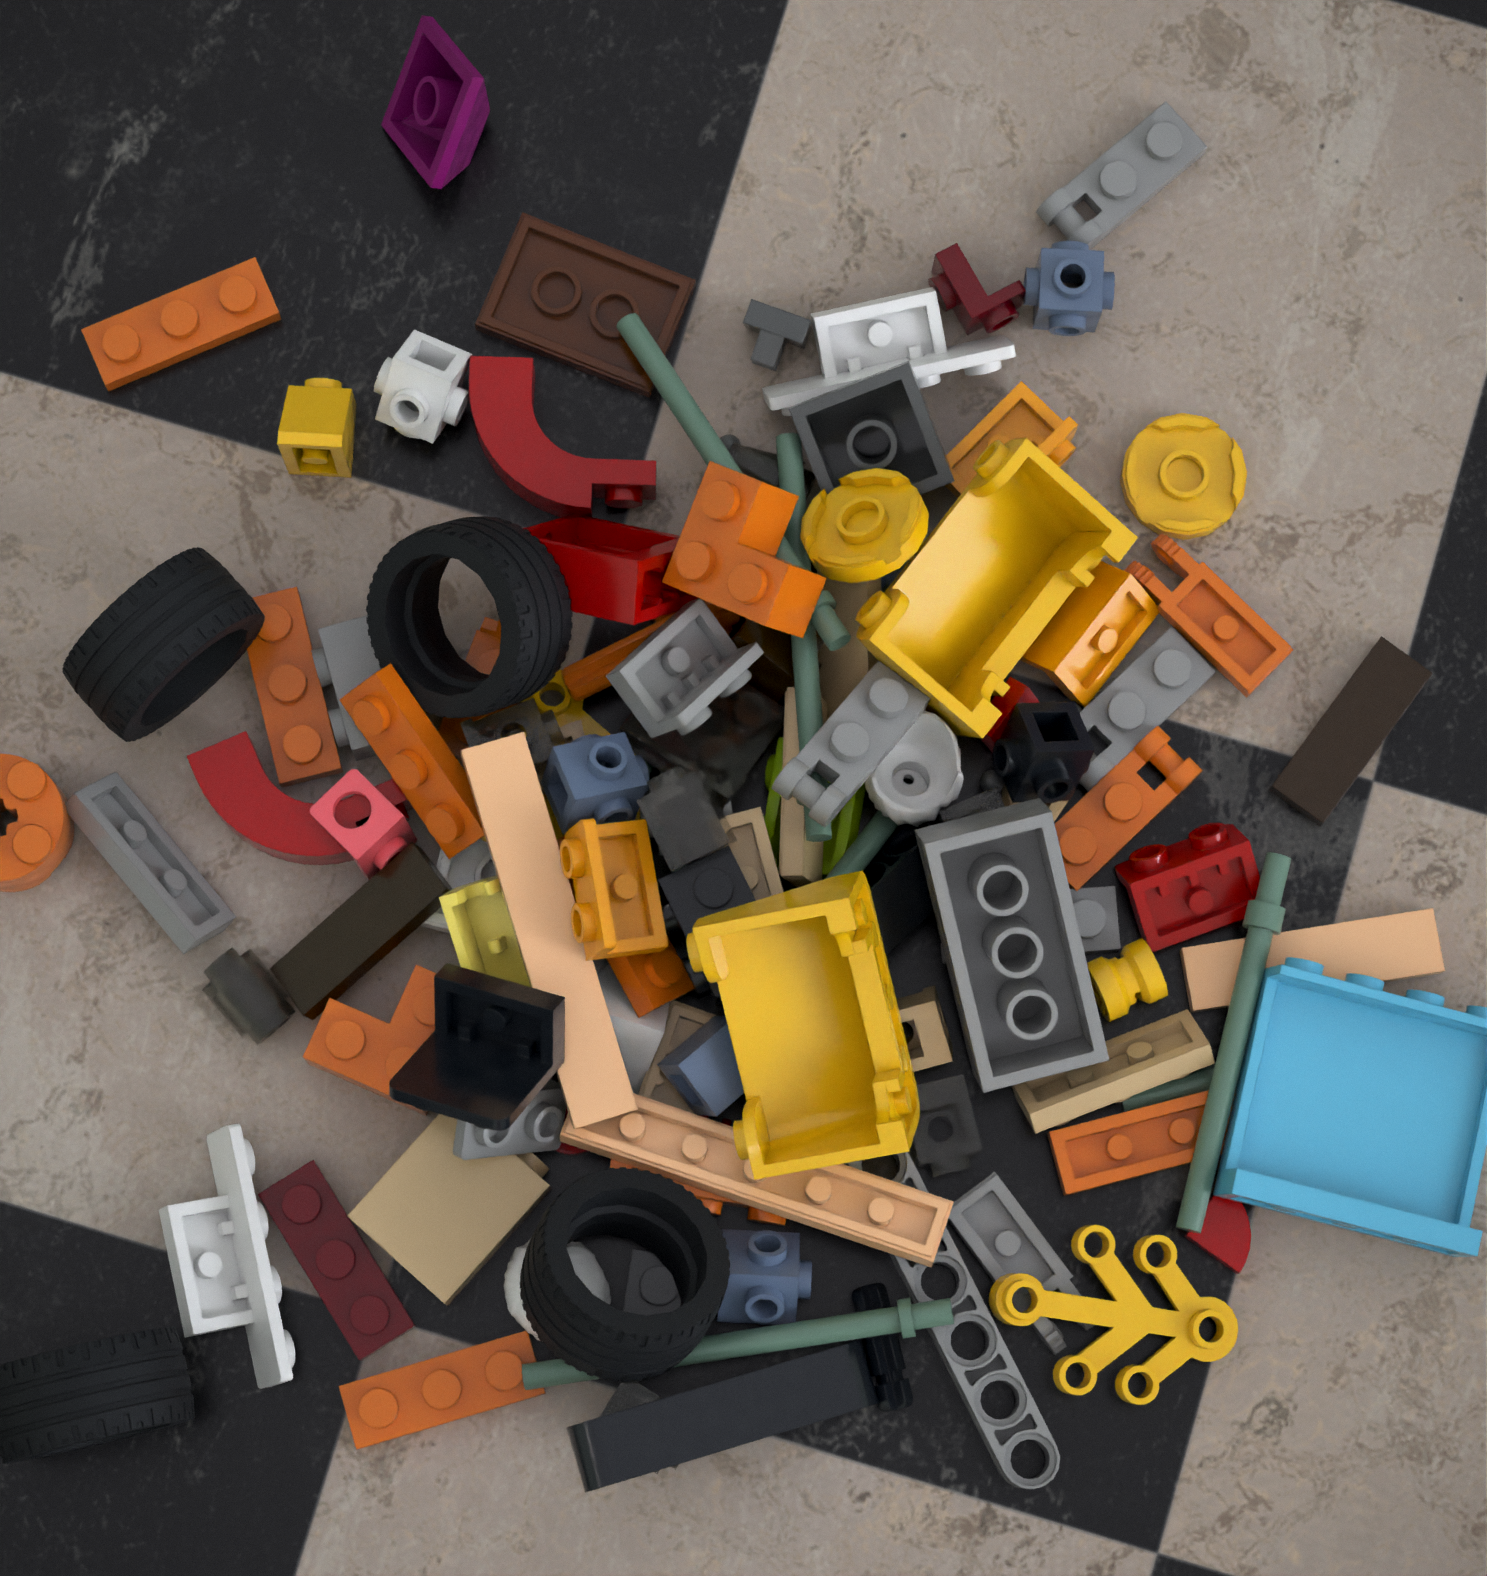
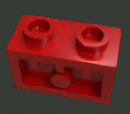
[1115,822,1260,952]

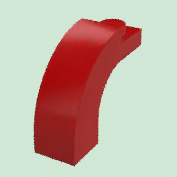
[469,356,657,518]
[186,731,414,865]

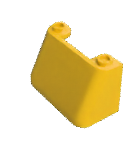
[855,438,1138,739]
[687,871,920,1180]

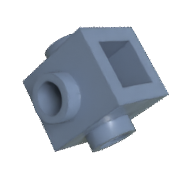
[1023,241,1115,336]
[541,732,649,836]
[717,1229,812,1325]

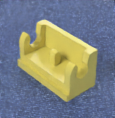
[439,875,530,987]

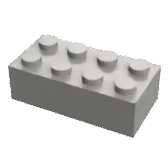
[915,798,1109,1093]

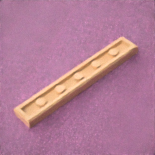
[460,732,638,1129]
[560,1093,954,1268]

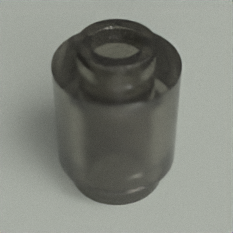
[202,947,297,1045]

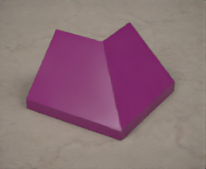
[381,15,490,189]

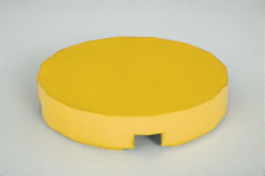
[1120,413,1247,540]
[800,468,929,583]

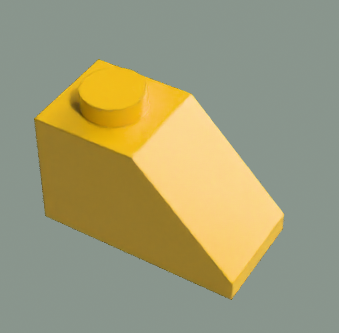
[277,378,356,478]

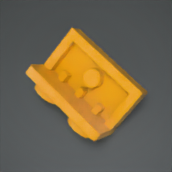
[944,381,1079,498]
[560,818,668,961]

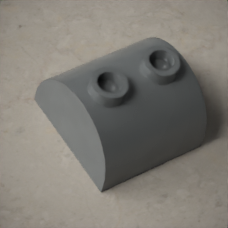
[789,361,954,495]

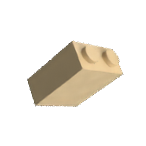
[347,1114,552,1306]

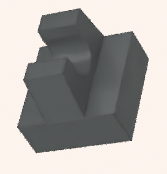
[743,299,813,372]

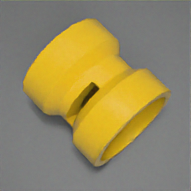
[1087,938,1168,1022]

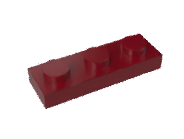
[258,1160,416,1361]

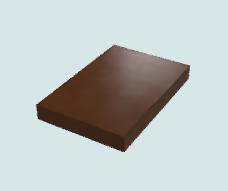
[475,212,696,398]

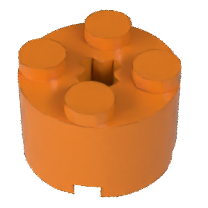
[0,754,74,892]

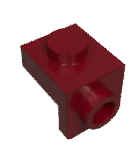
[928,243,1026,336]

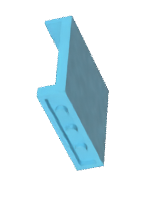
[1213,957,1487,1257]

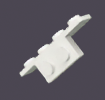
[762,287,1016,416]
[159,1123,295,1389]

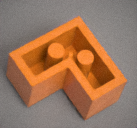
[662,461,827,638]
[303,965,437,1116]

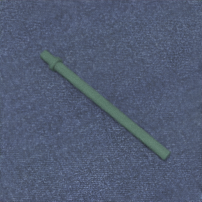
[616,313,851,651]
[776,433,832,842]
[522,1297,954,1390]

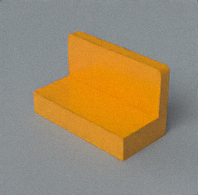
[1020,561,1160,707]

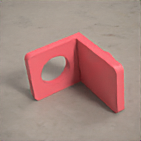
[310,769,417,880]

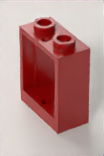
[523,514,698,625]

